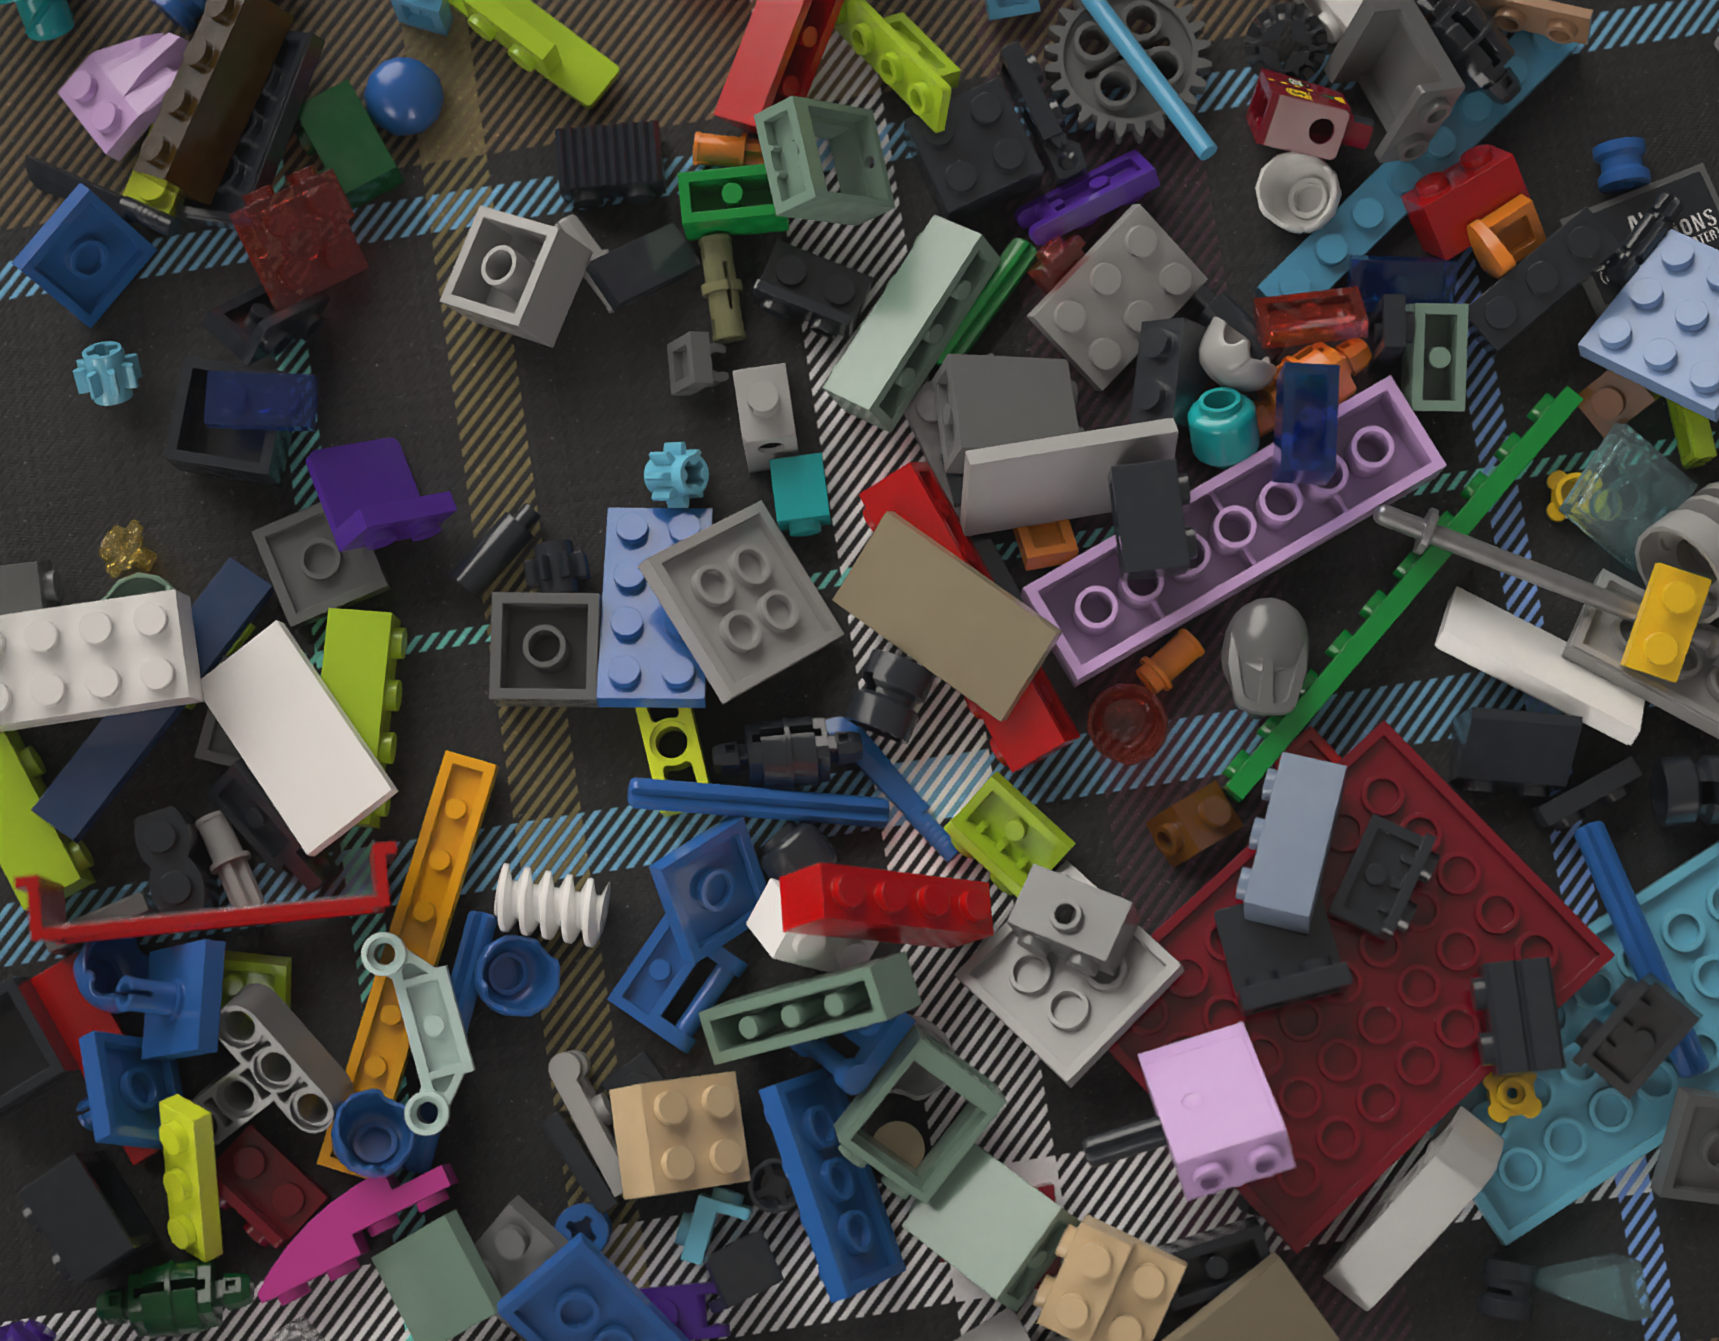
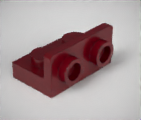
[215,1124,332,1248]

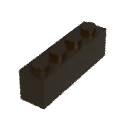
[133,0,294,205]

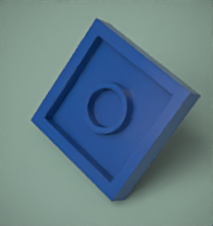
[12,183,157,329]
[649,816,767,964]
[115,939,225,1062]
[77,1031,183,1150]

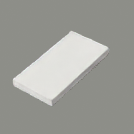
[1435,586,1645,745]
[201,620,398,856]

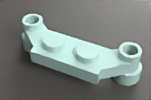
[361,932,476,1136]

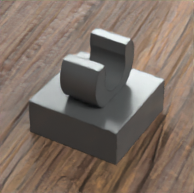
[667,331,729,396]

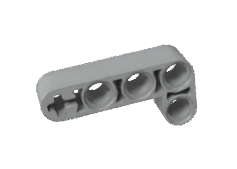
[1322,1104,1504,1311]

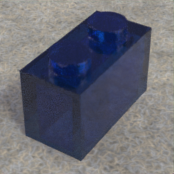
[1272,362,1340,485]

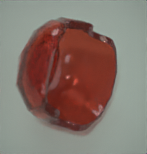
[1087,682,1169,766]

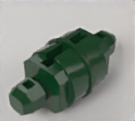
[96,1259,254,1338]

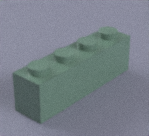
[823,215,1001,433]
[698,951,922,1065]

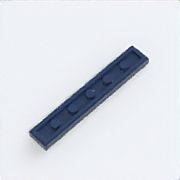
[31,557,275,844]

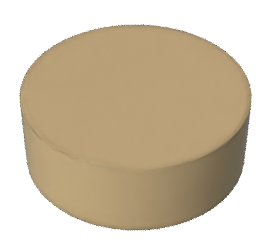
[873,1121,925,1168]

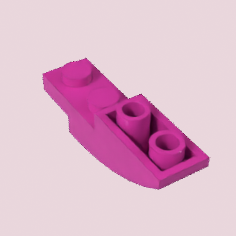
[257,1163,459,1306]

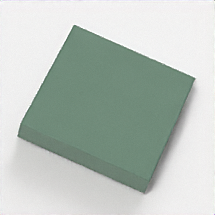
[371,1209,502,1341]

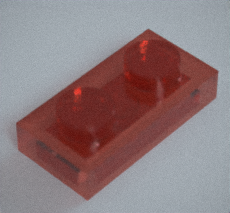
[1253,286,1369,349]

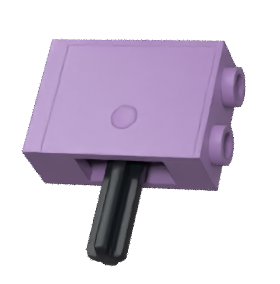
[1083,1022,1295,1201]

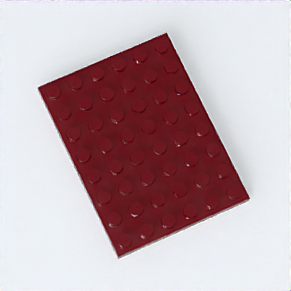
[1107,720,1615,1254]

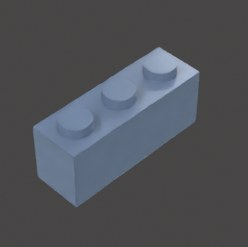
[1236,752,1347,934]

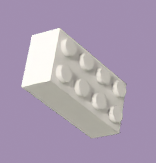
[0,589,204,732]

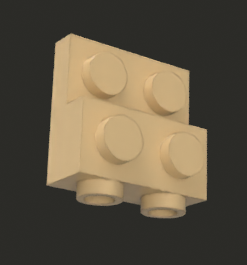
[1033,1214,1188,1341]

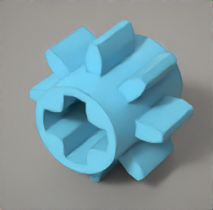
[73,341,143,406]
[644,442,709,508]

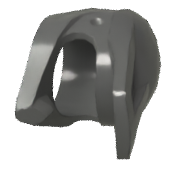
[1221,598,1310,719]

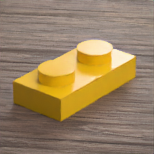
[1620,563,1712,683]

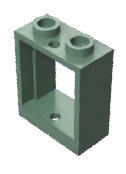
[754,96,895,226]
[834,1024,1007,1205]

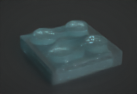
[1558,423,1698,571]

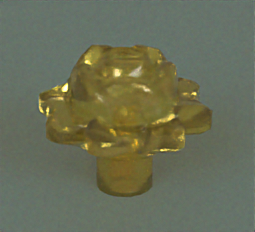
[99,519,157,579]

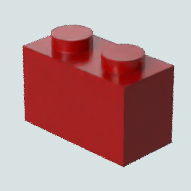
[1400,144,1531,261]

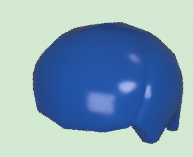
[364,57,444,136]
[474,934,560,1017]
[73,937,150,1014]
[331,1089,416,1179]

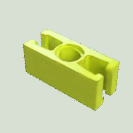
[635,707,711,817]

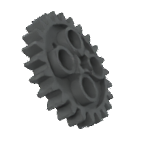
[1043,0,1212,144]

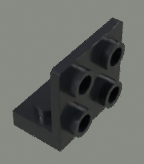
[1214,890,1353,1017]

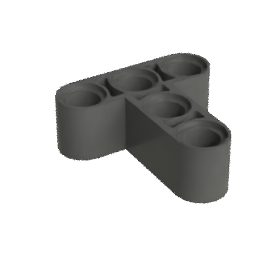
[191,983,354,1146]

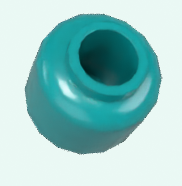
[1187,387,1260,470]

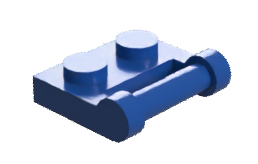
[607,914,748,1054]
[790,1012,916,1095]

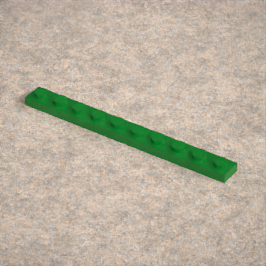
[1222,386,1583,804]

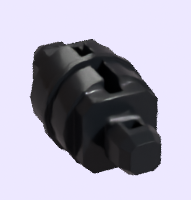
[1414,0,1521,105]
[712,716,863,790]

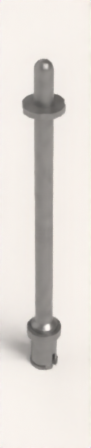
[1373,504,1719,667]

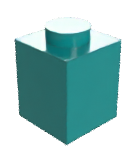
[769,453,831,537]

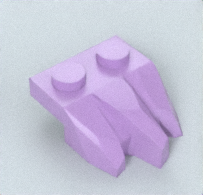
[57,33,190,161]

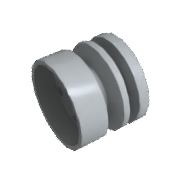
[1635,482,1719,624]

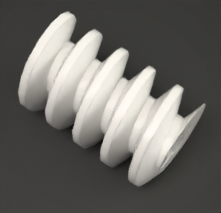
[494,863,611,948]

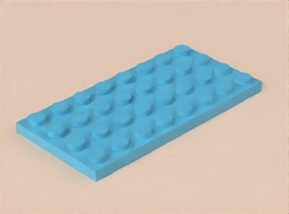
[1428,840,1719,1246]

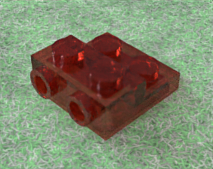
[229,165,369,311]

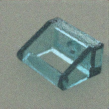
[1533,1253,1653,1321]

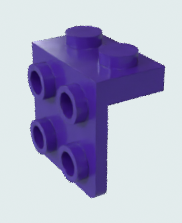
[306,437,457,552]

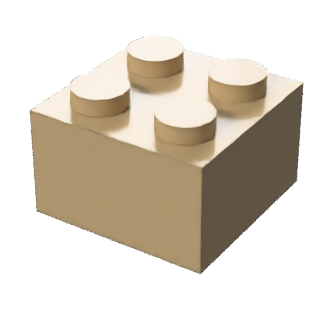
[609,1071,751,1200]

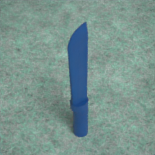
[825,717,960,863]

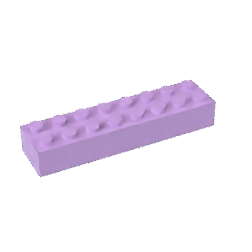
[1021,375,1447,688]

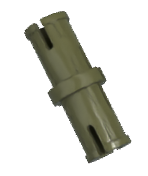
[698,234,746,344]

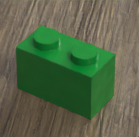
[677,164,790,241]

